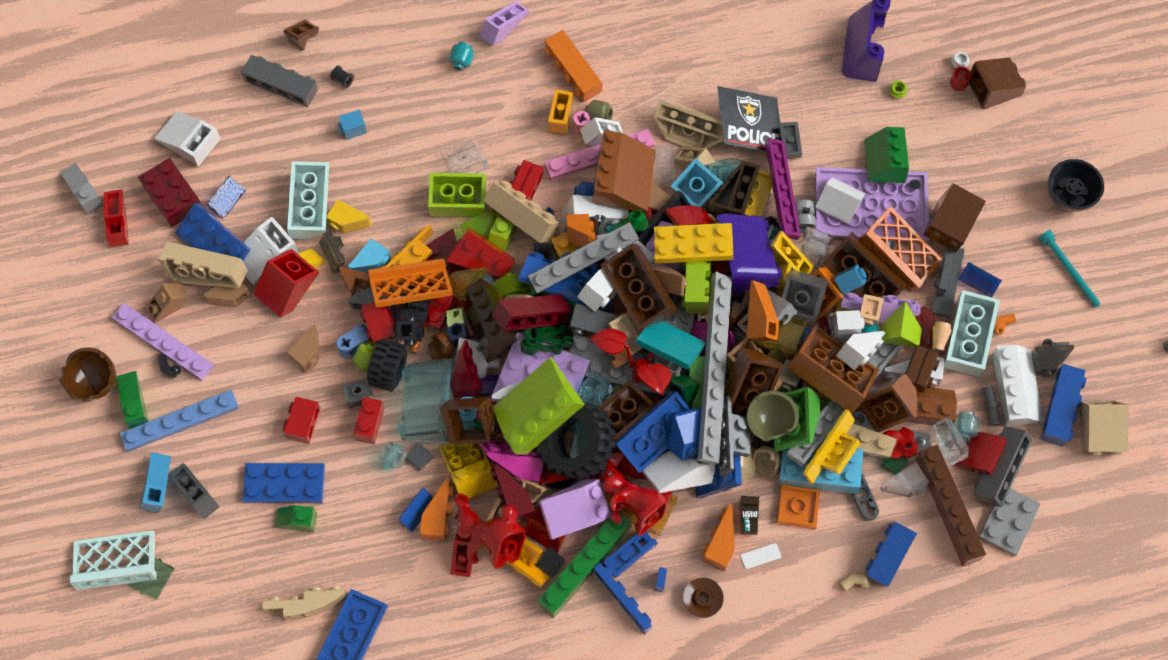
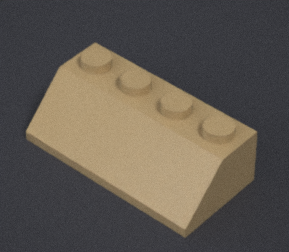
[484,180,560,243]

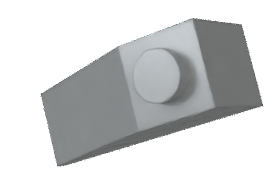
[60,163,104,215]

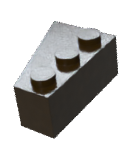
[706,160,760,216]

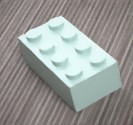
[944,290,1000,377]

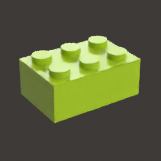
[428,173,487,217]

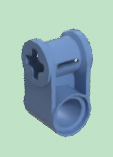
[337,324,374,358]

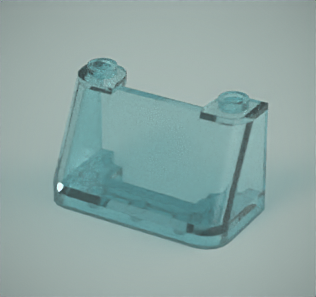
[397,358,454,443]

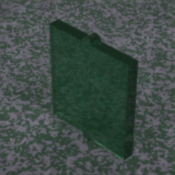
[128,554,175,599]

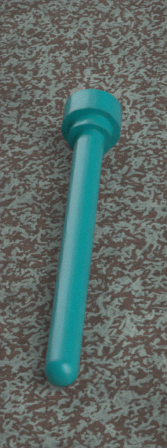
[1038,229,1100,307]

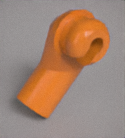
[993,314,1016,335]

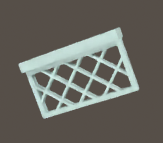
[70,530,156,591]

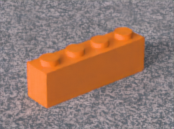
[544,30,602,102]

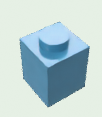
[337,109,367,140]
[834,264,867,295]

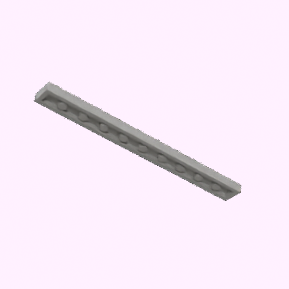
[698,272,732,465]
[786,343,903,467]

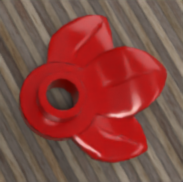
[883,427,918,459]

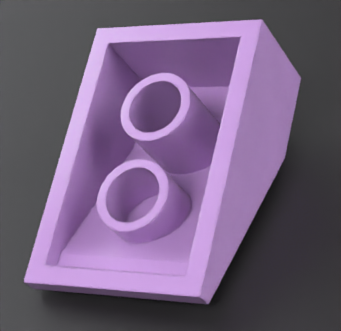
[539,479,611,539]

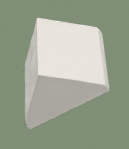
[815,177,865,225]

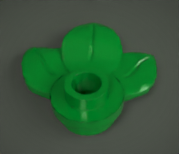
[613,210,648,234]

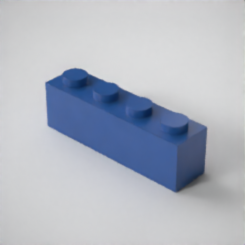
[1040,364,1087,447]

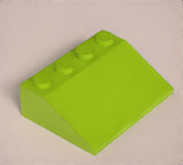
[493,357,585,455]

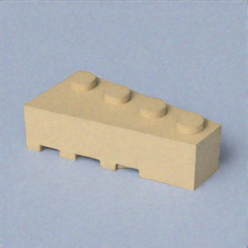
[158,242,248,288]

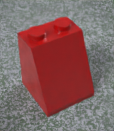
[253,249,319,318]

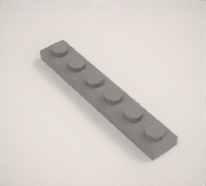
[528,222,639,294]

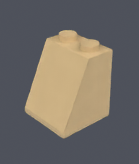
[1078,401,1129,455]

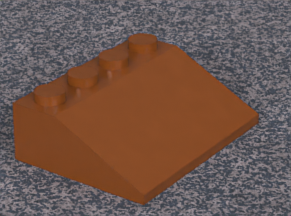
[592,130,656,213]
[787,325,879,414]

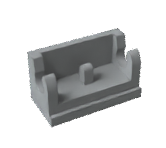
[767,290,798,325]

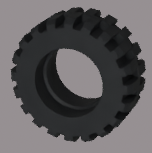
[536,402,616,479]

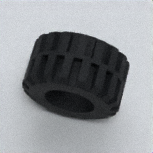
[367,339,407,392]

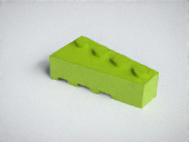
[682,261,711,314]

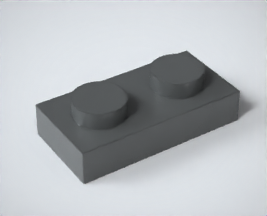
[779,122,802,159]

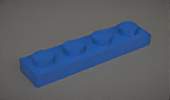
[594,563,652,634]

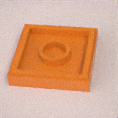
[776,484,820,529]

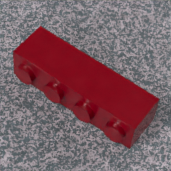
[492,294,573,331]

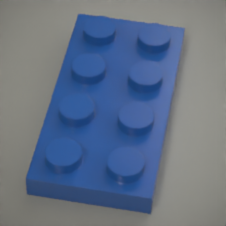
[175,203,251,261]
[615,390,691,473]
[242,463,325,504]
[316,589,388,660]

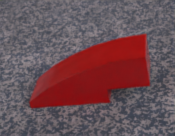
[104,189,129,247]

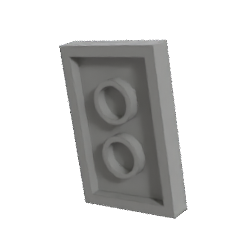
[979,488,1041,557]

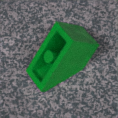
[274,505,317,533]

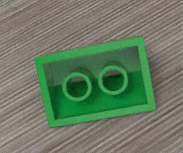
[865,127,909,183]

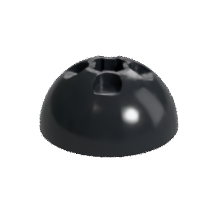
[1048,159,1104,212]

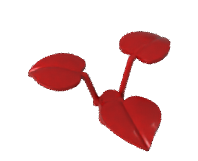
[590,329,671,395]

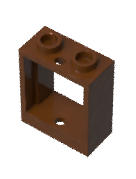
[439,397,500,444]

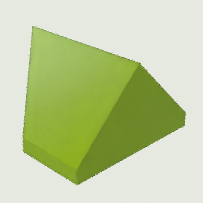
[881,301,922,347]

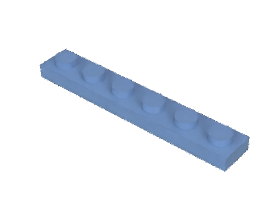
[120,389,239,452]

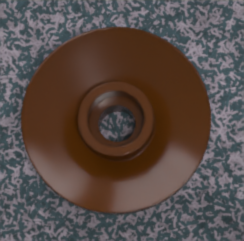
[683,577,724,618]

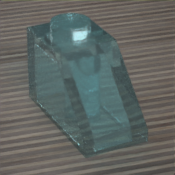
[705,158,742,186]

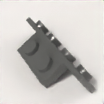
[931,247,965,318]
[718,395,751,476]

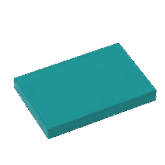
[635,322,706,370]

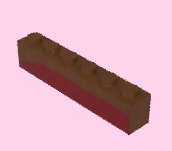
[916,445,986,566]

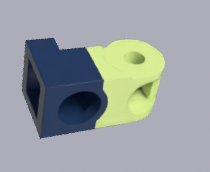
[447,307,471,347]

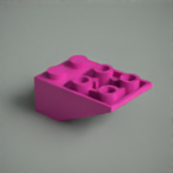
[479,439,543,481]

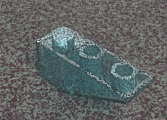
[568,370,613,435]

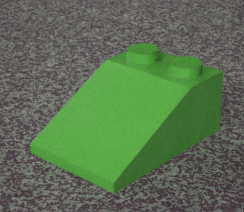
[774,387,820,451]

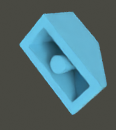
[348,238,391,274]

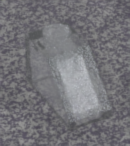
[931,416,969,466]
[880,463,929,498]

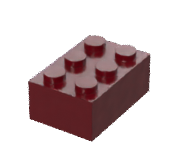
[138,157,203,228]

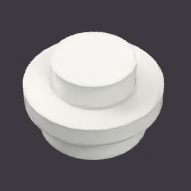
[951,52,970,68]

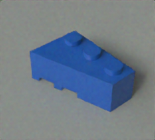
[865,521,917,587]

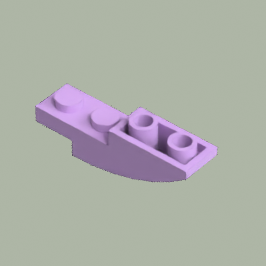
[841,293,921,322]

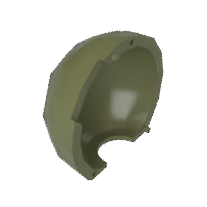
[747,391,799,441]

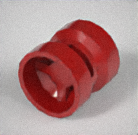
[950,66,971,91]

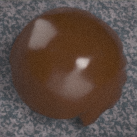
[59,347,116,402]

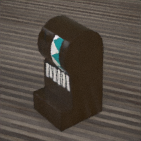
[740,496,759,535]

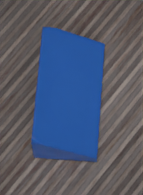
[399,488,433,532]

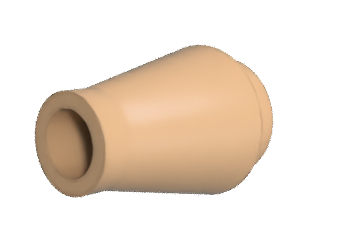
[932,322,952,351]

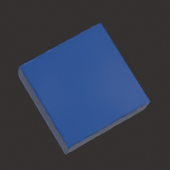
[656,567,667,592]

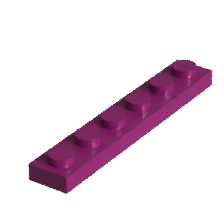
[765,138,801,240]

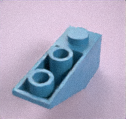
[139,452,171,513]

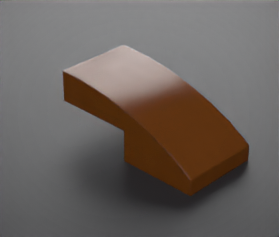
[728,289,750,329]

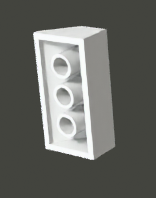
[992,345,1044,427]

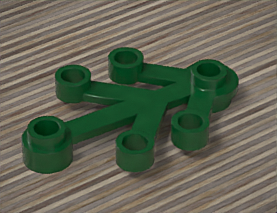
[520,321,574,355]

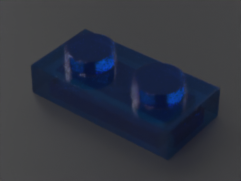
[958,262,1002,298]

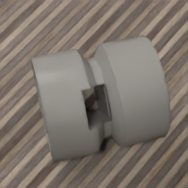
[795,200,816,234]

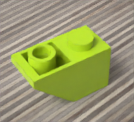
[493,273,533,299]

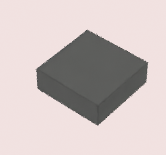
[406,443,434,471]

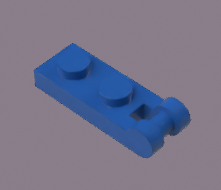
[603,531,658,579]

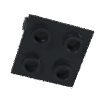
[390,290,432,333]

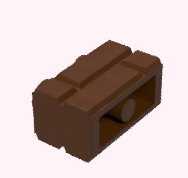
[905,345,940,393]

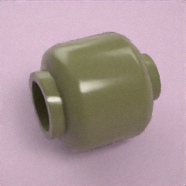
[585,100,613,121]

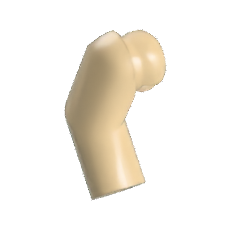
[839,573,871,591]

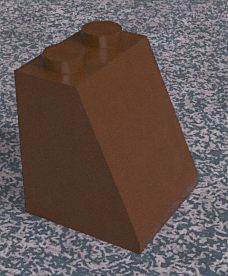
[969,57,1026,110]
[923,183,986,252]

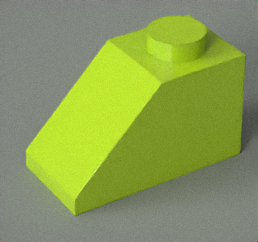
[488,217,516,252]

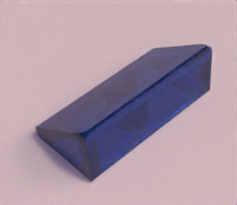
[207,176,246,218]

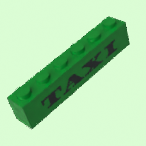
[538,512,632,618]

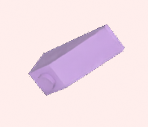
[480,1,530,46]

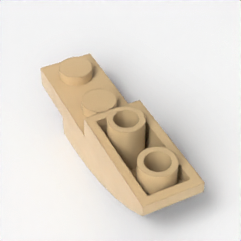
[263,587,347,620]

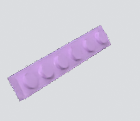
[112,303,214,381]

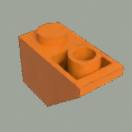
[566,214,596,248]

